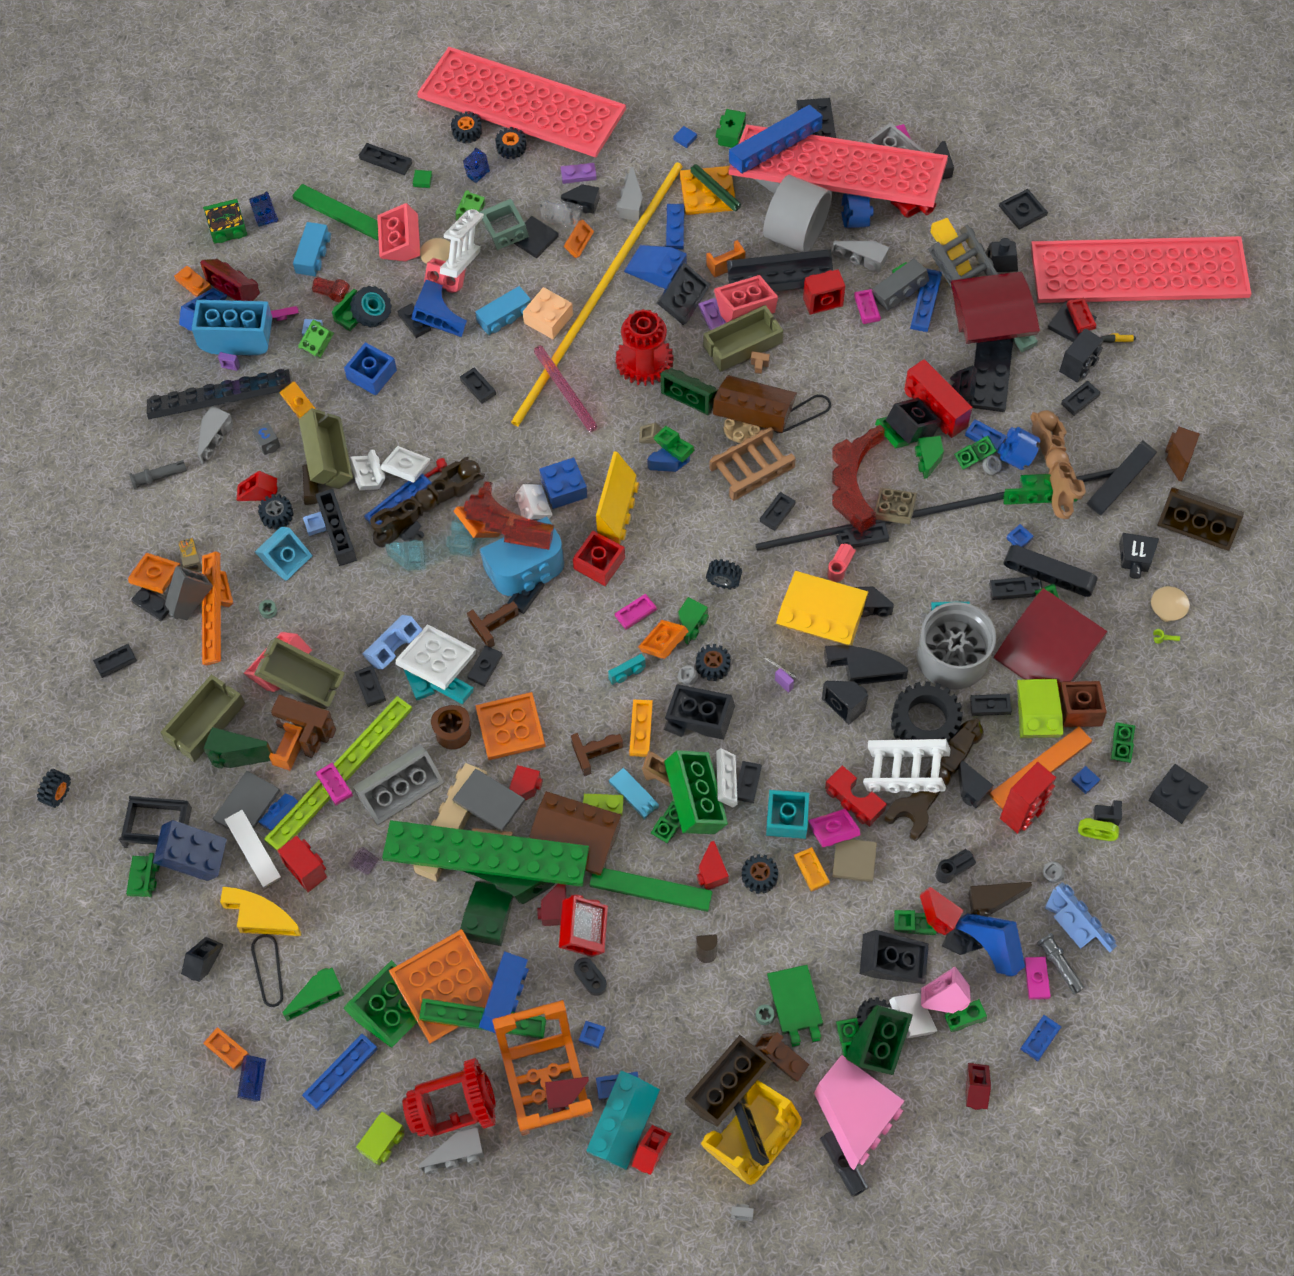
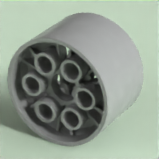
[763,174,832,252]
[916,602,996,689]

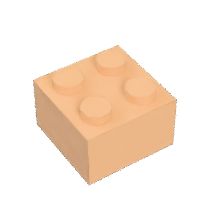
[523,287,573,339]

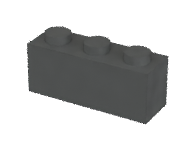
[872,258,929,311]

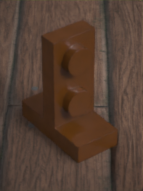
[467,601,519,648]
[570,733,623,777]
[755,1032,810,1082]

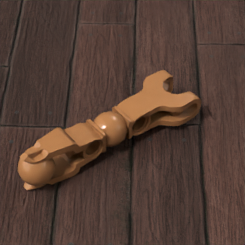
[1030,410,1086,519]

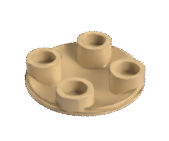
[420,238,450,264]
[724,419,760,443]
[1151,586,1190,622]

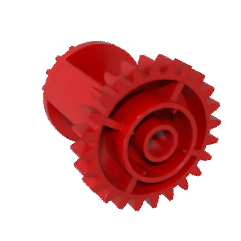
[615,309,674,386]
[402,1058,496,1137]

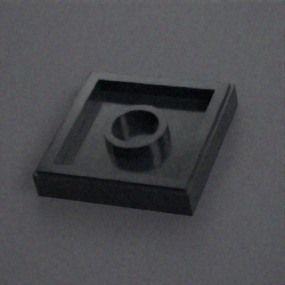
[999,189,1048,230]
[510,216,559,259]
[1047,301,1097,342]

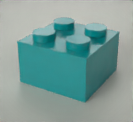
[766,790,809,839]

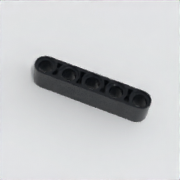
[1086,440,1157,516]
[1003,545,1098,597]

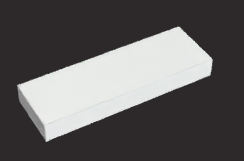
[716,748,738,807]

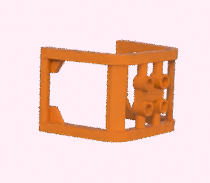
[492,1000,593,1136]

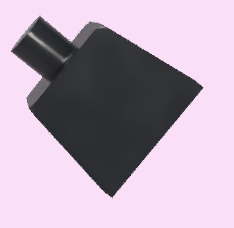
[985,238,1018,272]

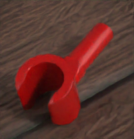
[424,458,447,478]

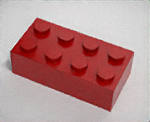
[904,359,972,438]
[1000,761,1057,834]

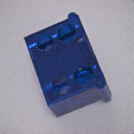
[463,148,490,183]
[249,191,279,227]

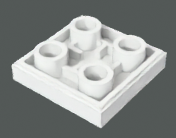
[889,993,937,1039]

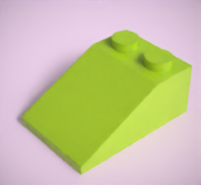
[1017,679,1063,738]

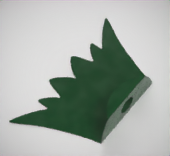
[463,871,555,904]

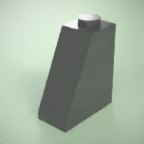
[165,566,213,621]

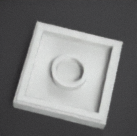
[381,446,430,483]

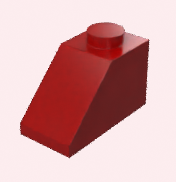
[237,471,278,501]
[509,765,543,801]
[696,841,729,890]
[920,887,963,935]
[632,1125,672,1175]

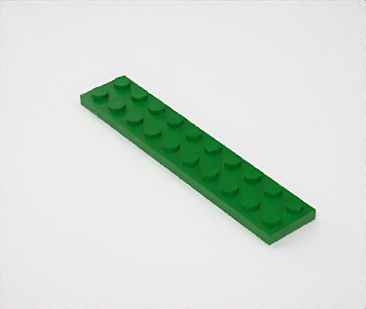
[382,820,589,887]

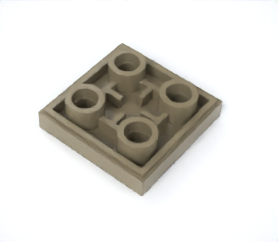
[873,488,917,525]
[832,839,877,883]

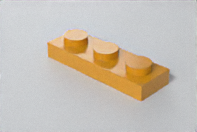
[629,699,653,757]

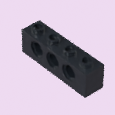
[315,489,357,566]

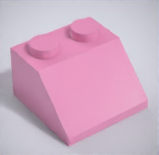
[921,967,971,1013]

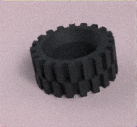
[891,681,963,744]

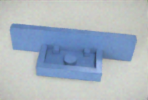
[1053,882,1117,952]

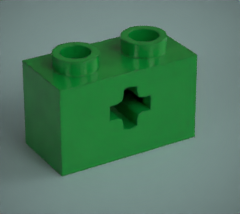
[716,109,746,148]

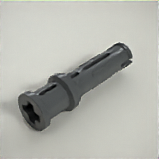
[129,460,187,489]
[1037,933,1085,995]

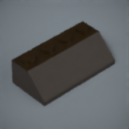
[1157,487,1244,551]
[685,1035,773,1127]

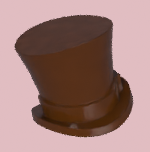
[431,705,471,750]

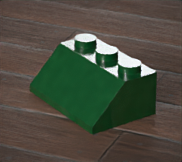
[661,368,718,415]

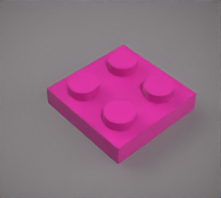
[808,809,860,847]

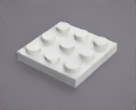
[396,624,476,690]

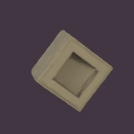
[639,422,662,444]

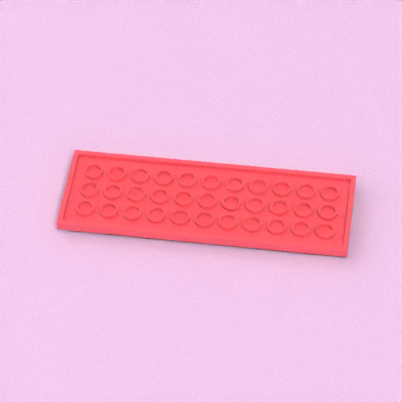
[417,47,626,157]
[729,124,948,207]
[1031,236,1251,303]

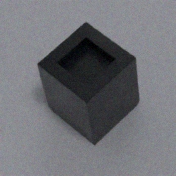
[1094,800,1122,826]

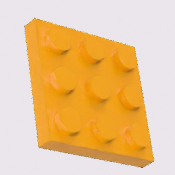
[679,166,735,215]

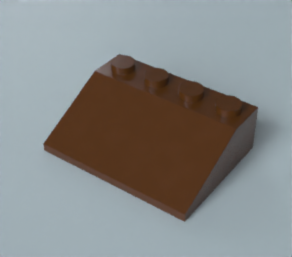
[713,375,797,433]
[529,791,621,876]

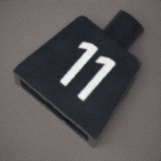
[1119,533,1159,579]

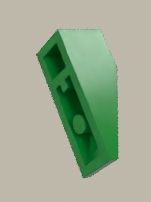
[282,968,345,1021]

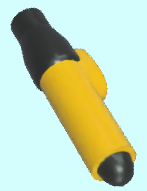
[1101,333,1136,343]

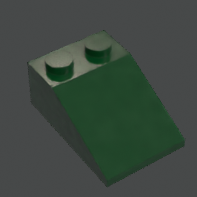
[204,727,273,769]
[460,881,514,946]
[846,1005,913,1075]

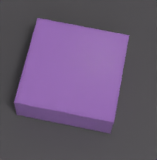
[218,352,240,371]
[775,668,794,693]

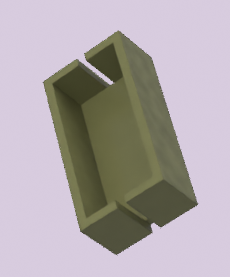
[703,305,783,372]
[298,408,353,489]
[254,637,345,709]
[160,674,245,762]

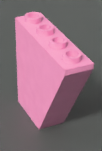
[814,1055,904,1170]

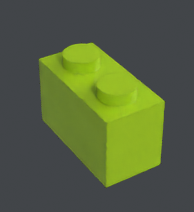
[356,1112,405,1165]

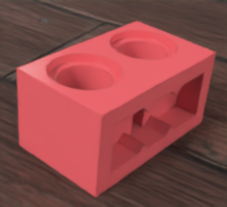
[424,258,466,293]

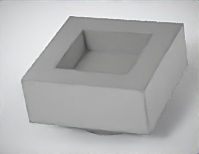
[731,1204,754,1221]

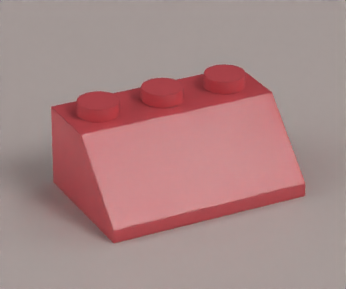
[377,203,420,262]
[714,275,778,323]
[244,632,312,692]

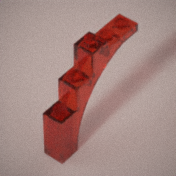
[832,424,884,533]
[464,481,554,550]

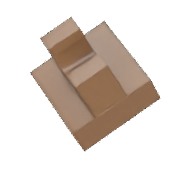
[751,351,770,374]

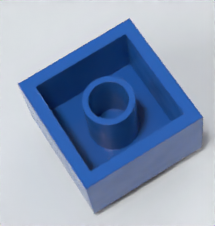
[344,342,397,396]
[539,457,588,509]

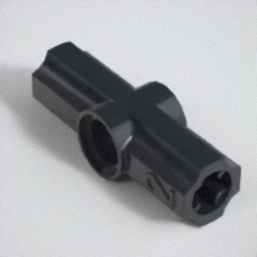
[820,1131,868,1197]

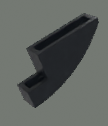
[824,645,908,685]

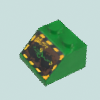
[203,199,248,244]

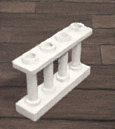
[440,209,484,278]
[863,739,950,793]

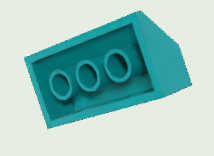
[586,1070,660,1170]

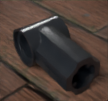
[935,849,976,884]

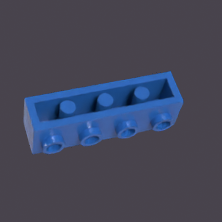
[479,951,529,1033]

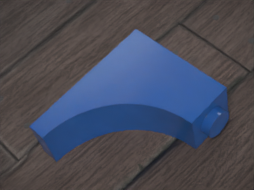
[411,279,467,337]
[956,913,1025,976]

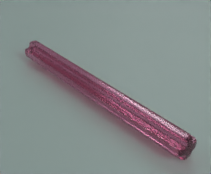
[534,345,597,432]

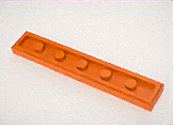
[202,551,221,665]
[989,727,1092,810]

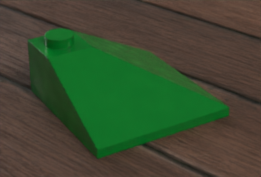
[343,960,417,1048]

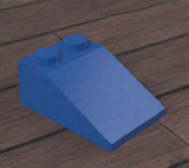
[624,245,687,289]

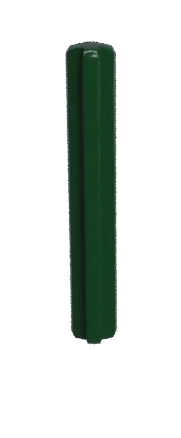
[690,164,741,212]

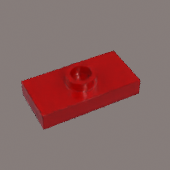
[1066,297,1097,333]

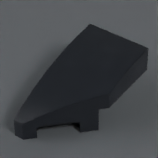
[942,928,984,955]

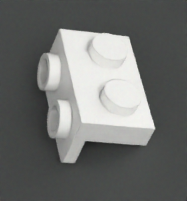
[349,450,385,491]
[515,484,552,525]

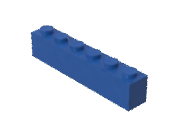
[729,105,823,174]

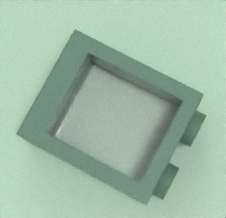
[480,199,529,250]

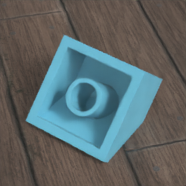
[255,527,313,581]

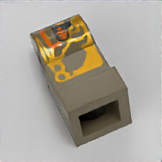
[178,538,202,572]

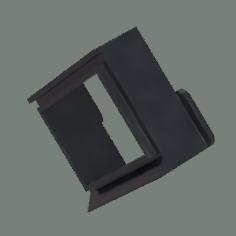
[119,796,192,848]

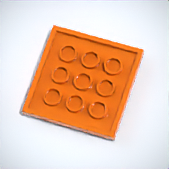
[389,929,493,1044]

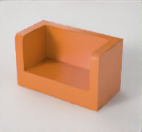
[706,240,746,278]
[269,722,304,771]

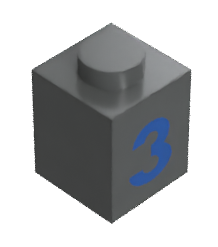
[252,422,280,455]

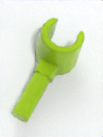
[1153,629,1180,644]

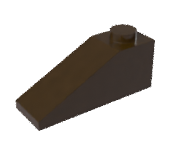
[968,882,1032,917]

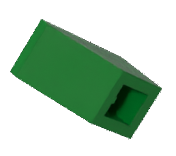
[915,436,944,479]
[678,597,709,644]

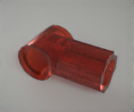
[312,277,350,303]

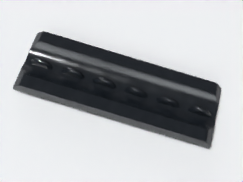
[726,249,833,292]

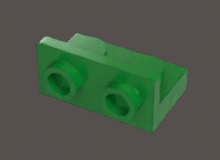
[332,289,373,331]
[126,853,160,897]

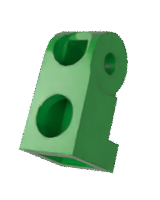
[944,999,987,1032]

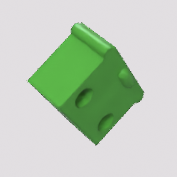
[456,190,485,221]
[298,320,334,358]

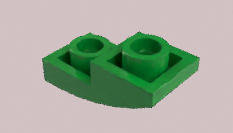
[954,435,998,470]
[1111,722,1136,763]
[651,801,681,844]
[836,1017,859,1057]

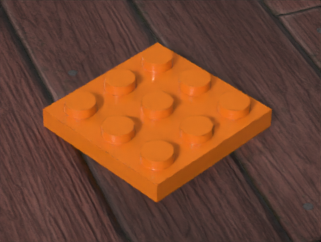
[475,692,546,760]

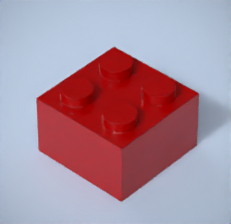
[803,269,845,315]
[573,531,625,587]
[277,835,327,892]

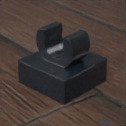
[399,521,424,545]

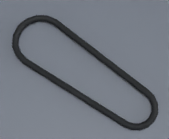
[773,394,831,433]
[251,934,283,1007]

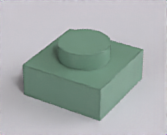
[1013,335,1038,352]

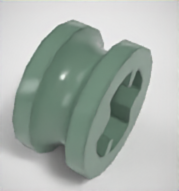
[259,600,277,619]
[755,1005,774,1025]

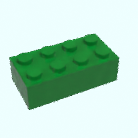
[664,750,728,834]

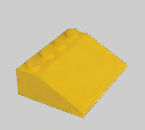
[596,451,639,544]
[776,571,868,646]

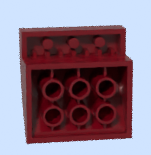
[951,272,1040,344]
[993,588,1108,697]

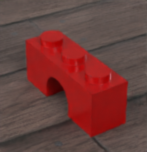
[825,765,887,827]

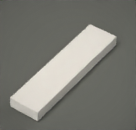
[224,810,281,888]

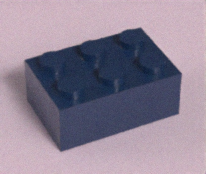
[153,820,227,881]

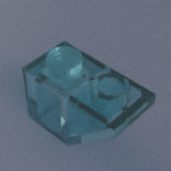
[446,515,476,557]
[385,540,426,571]

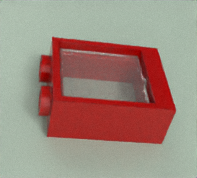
[559,895,608,957]

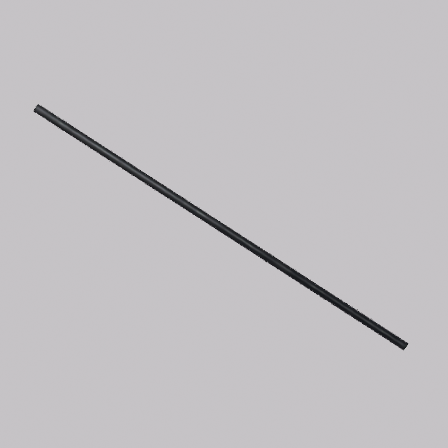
[755,468,1117,551]

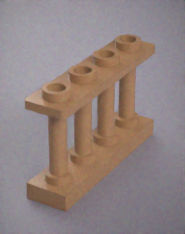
[709,427,796,501]

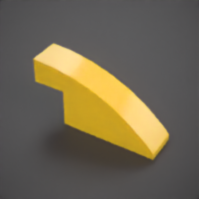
[930,218,973,278]
[220,887,301,936]

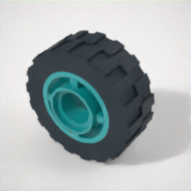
[350,286,392,327]

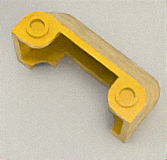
[701,1080,802,1185]

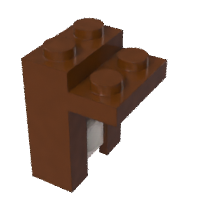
[271,695,336,758]

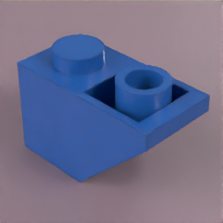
[647,448,690,472]

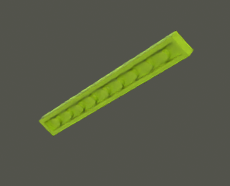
[264,696,412,851]

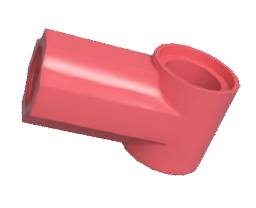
[827,544,856,582]

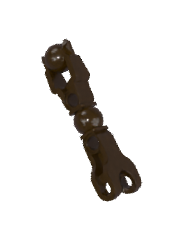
[370,457,485,547]
[884,718,984,841]

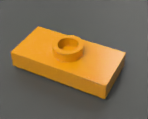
[279,381,315,419]
[794,847,830,892]

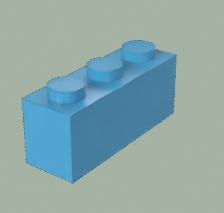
[293,222,331,277]
[475,286,531,336]

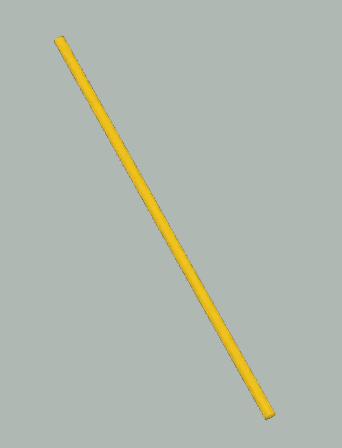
[511,162,683,427]

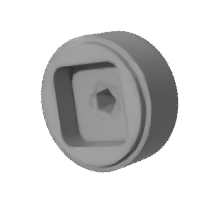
[982,455,1002,475]
[678,665,698,686]
[1043,861,1065,883]

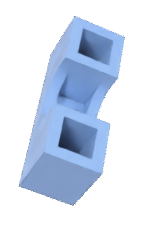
[362,615,423,670]

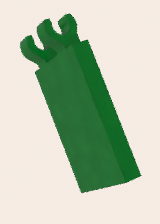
[767,965,823,1047]

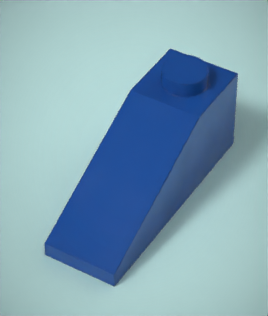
[179,288,227,331]

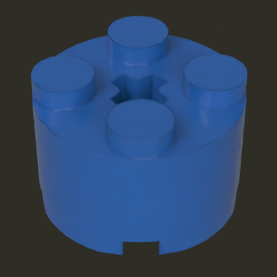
[841,193,874,228]
[998,427,1040,470]

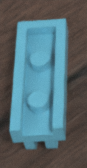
[609,768,659,819]

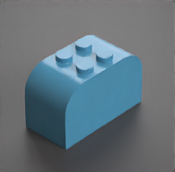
[192,300,273,355]
[480,516,564,596]

